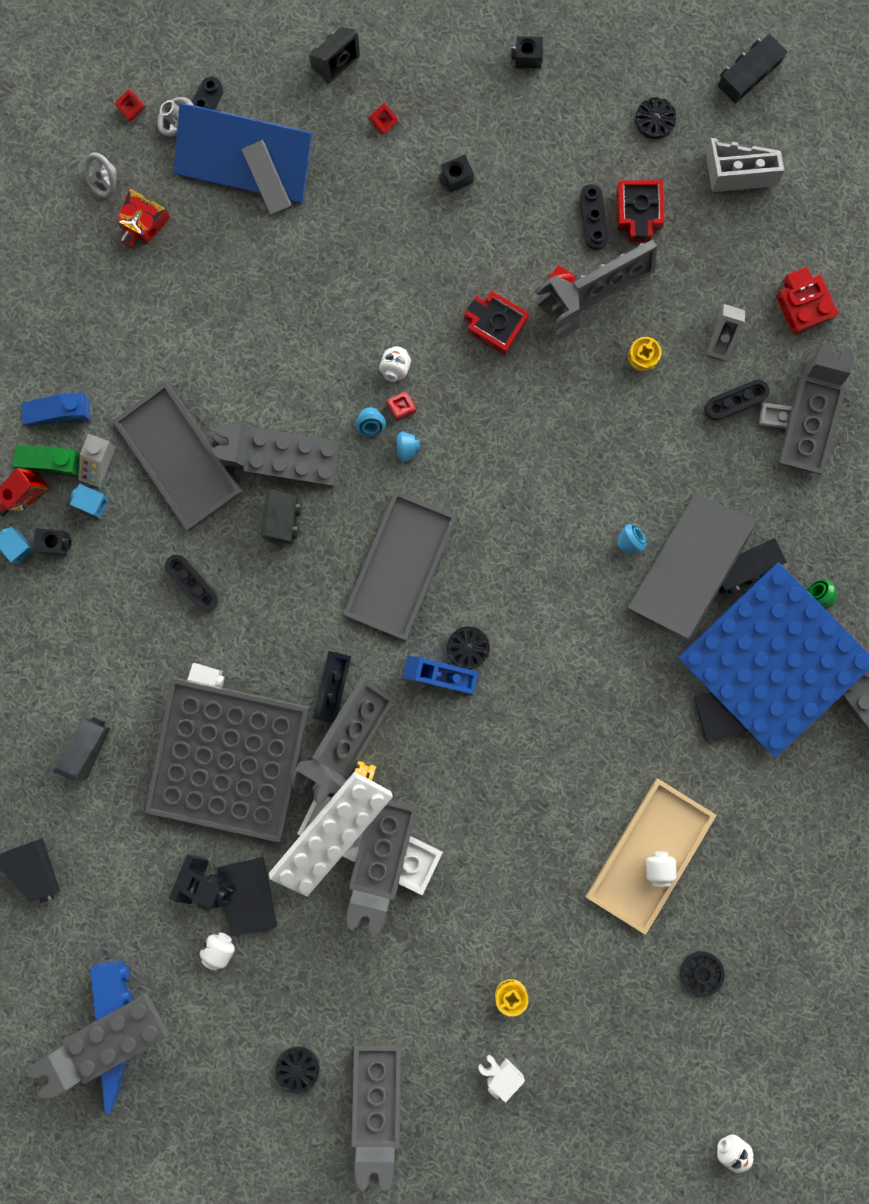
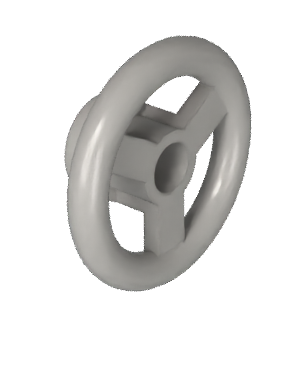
[157,97,193,137]
[84,152,117,198]

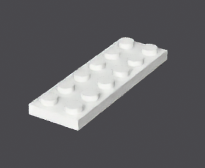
[269,772,393,896]
[297,796,443,895]

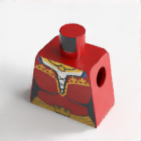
[117,189,170,248]
[0,468,51,517]

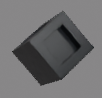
[511,36,543,69]
[438,154,474,193]
[33,528,72,556]

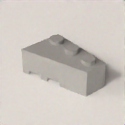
[706,138,784,192]

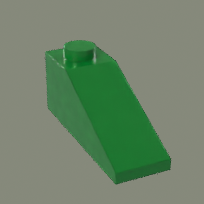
[12,445,80,477]

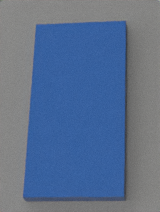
[174,103,313,202]

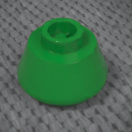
[807,580,837,609]

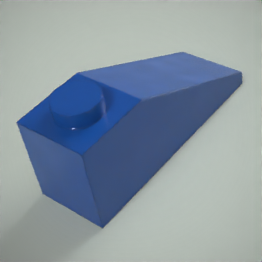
[22,393,91,425]
[402,656,478,694]

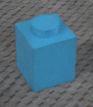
[70,484,110,518]
[0,527,34,565]

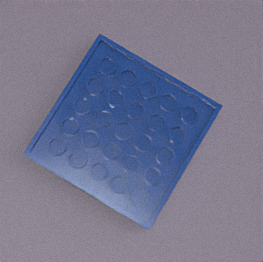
[677,562,869,758]

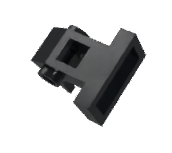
[169,854,234,911]

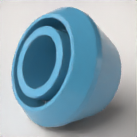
[355,407,386,437]
[397,432,420,462]
[617,524,647,554]

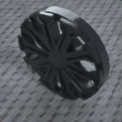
[635,97,677,139]
[447,626,490,669]
[680,951,725,997]
[275,1046,320,1093]

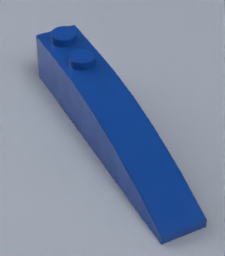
[91,960,132,1114]

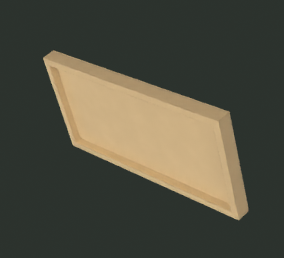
[585,778,717,935]

